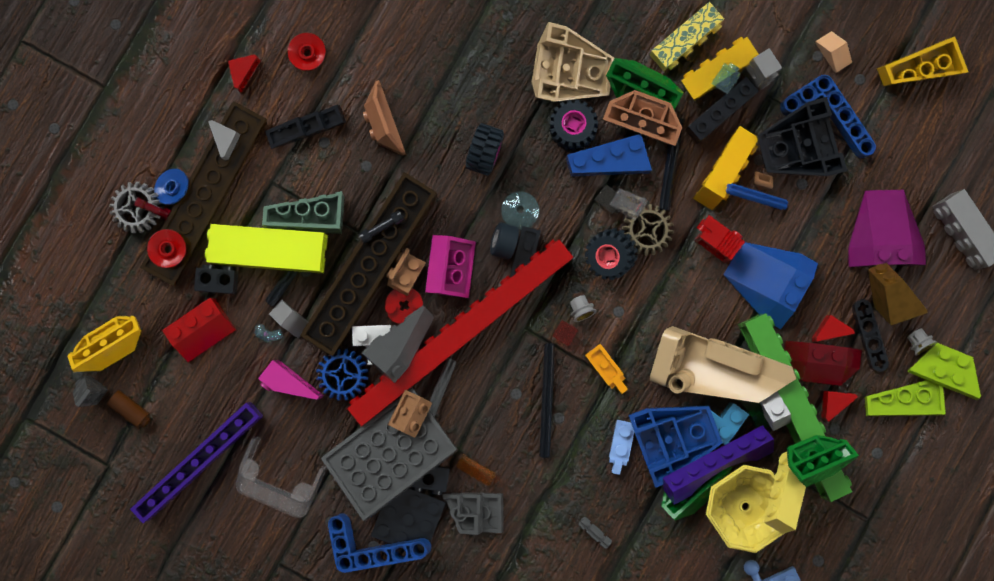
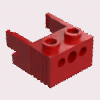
[694,215,745,263]

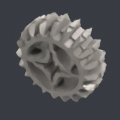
[109,182,161,233]

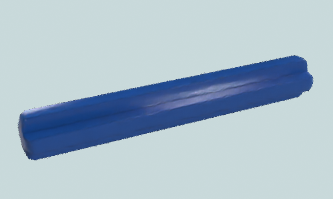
[726,183,788,210]

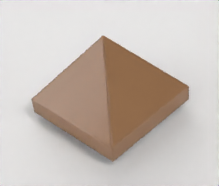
[754,172,774,191]

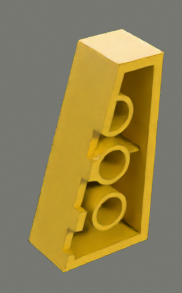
[681,37,759,101]
[877,37,968,86]
[693,126,758,210]

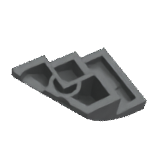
[443,493,503,535]

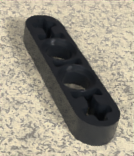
[852,299,889,372]

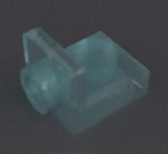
[711,63,741,95]

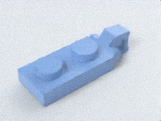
[609,419,634,475]

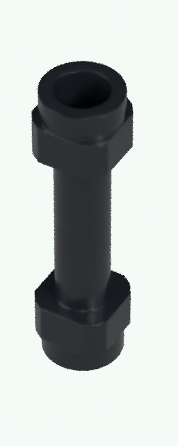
[359,210,404,244]

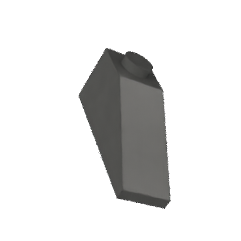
[73,376,109,407]

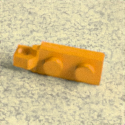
[585,344,628,394]

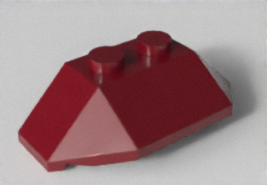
[784,341,862,386]

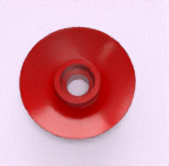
[288,33,326,71]
[147,229,186,268]

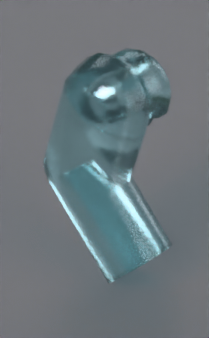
[254,324,283,342]

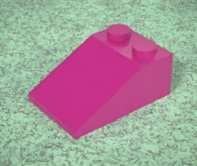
[258,360,324,400]

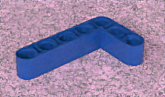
[780,75,876,158]
[328,514,431,573]

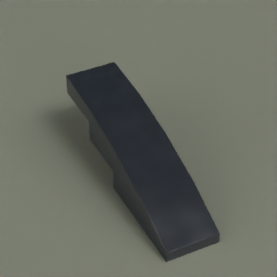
[265,104,346,149]

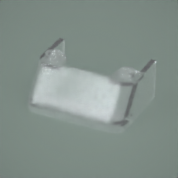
[236,437,327,518]

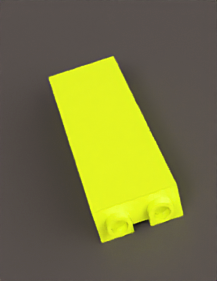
[205,224,328,274]

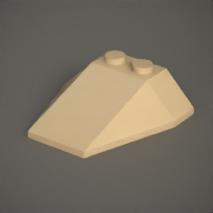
[532,22,614,102]

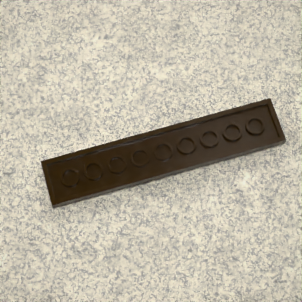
[140,101,267,286]

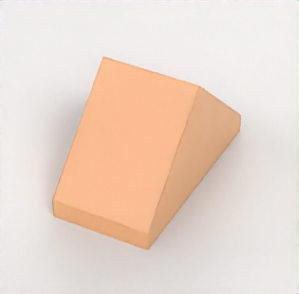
[815,31,852,74]

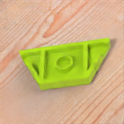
[908,343,981,400]

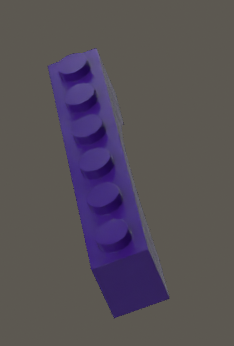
[663,425,774,505]

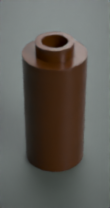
[107,390,151,429]

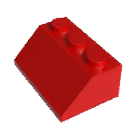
[162,297,236,362]

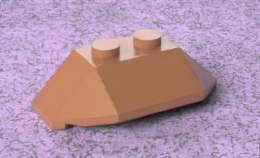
[363,80,406,156]
[603,90,682,146]

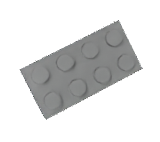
[932,189,994,270]

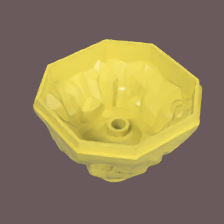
[706,465,785,553]

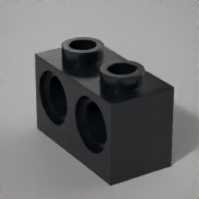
[194,265,238,294]

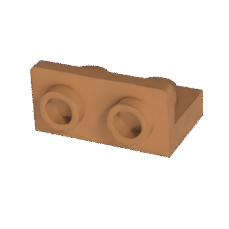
[386,248,426,296]
[388,390,432,438]

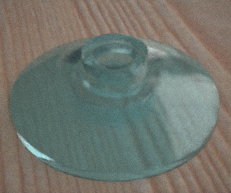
[501,191,539,229]

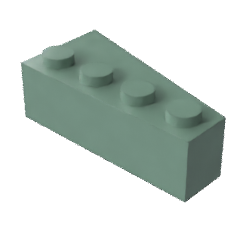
[262,191,345,234]

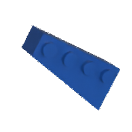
[566,134,652,176]

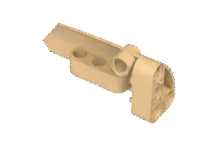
[650,326,797,403]

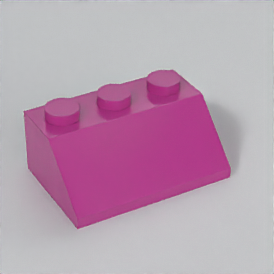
[425,235,476,298]

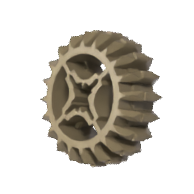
[622,204,674,256]

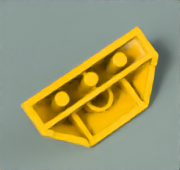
[67,316,141,372]

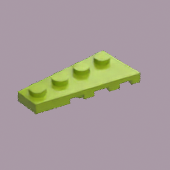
[865,380,946,416]

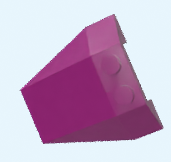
[848,190,926,267]

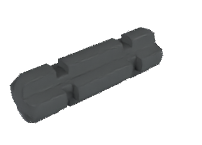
[578,517,612,549]

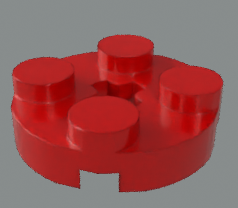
[385,288,423,324]

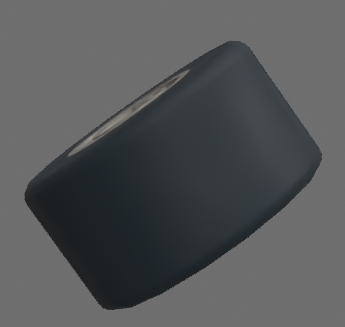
[490,222,519,260]

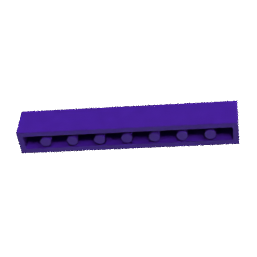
[130,402,263,523]

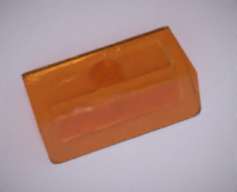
[456,455,496,486]

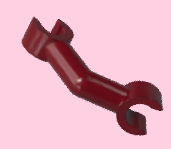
[134,197,172,221]

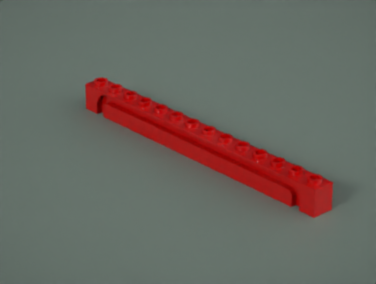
[347,239,574,427]

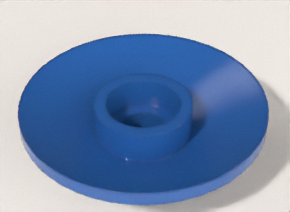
[154,169,189,205]

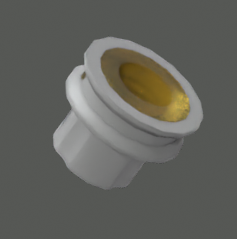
[570,295,597,322]
[907,328,937,356]

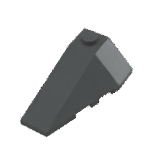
[362,306,434,383]

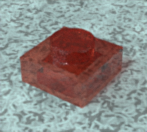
[552,320,578,346]

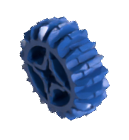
[316,349,369,400]

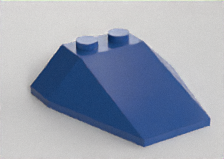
[723,242,818,329]
[629,406,722,488]

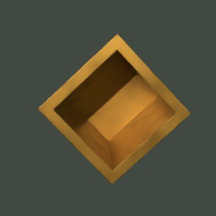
[868,263,928,325]

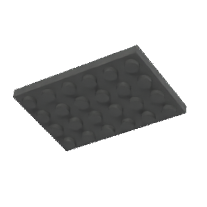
[321,388,458,521]

